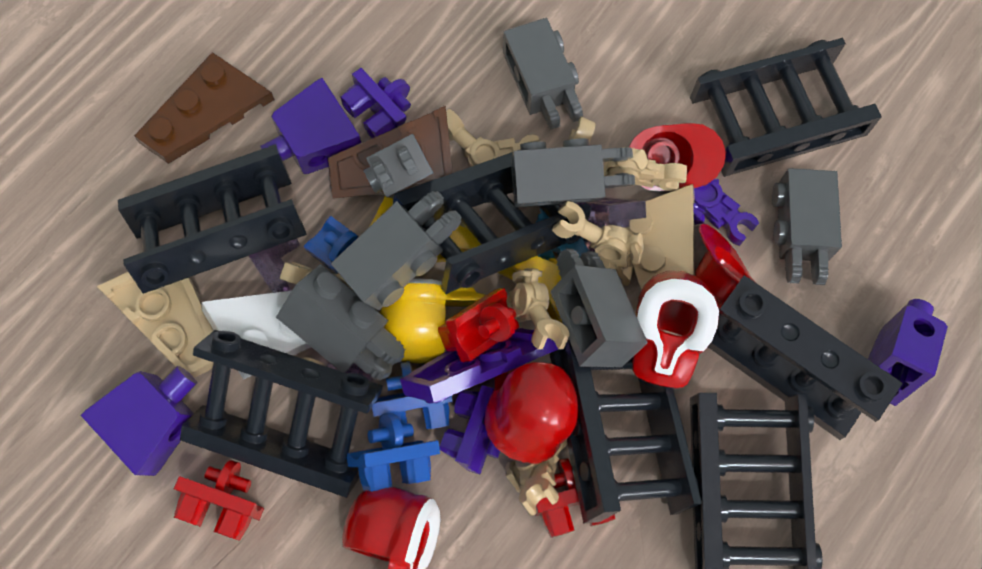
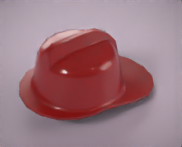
[628,123,726,191]
[695,223,756,309]

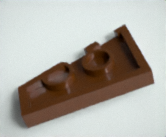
[134,52,275,164]
[328,106,452,199]

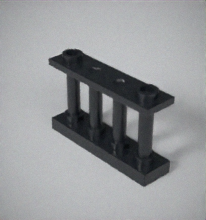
[690,37,882,177]
[118,144,307,294]
[393,152,592,294]
[708,275,903,440]
[180,330,383,498]
[549,338,702,524]
[690,393,823,569]

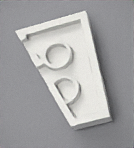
[202,290,311,380]

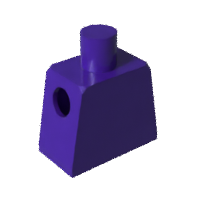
[260,78,361,174]
[868,299,948,406]
[80,366,197,476]

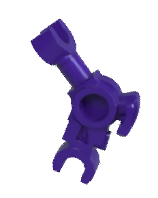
[694,179,759,246]

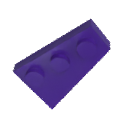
[400,328,558,403]

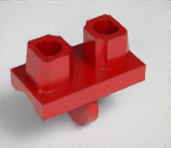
[438,288,520,362]
[535,458,615,538]
[173,459,264,541]

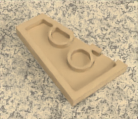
[615,184,695,291]
[97,272,214,378]

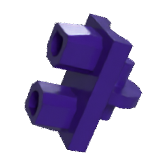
[340,68,411,138]
[439,385,500,475]

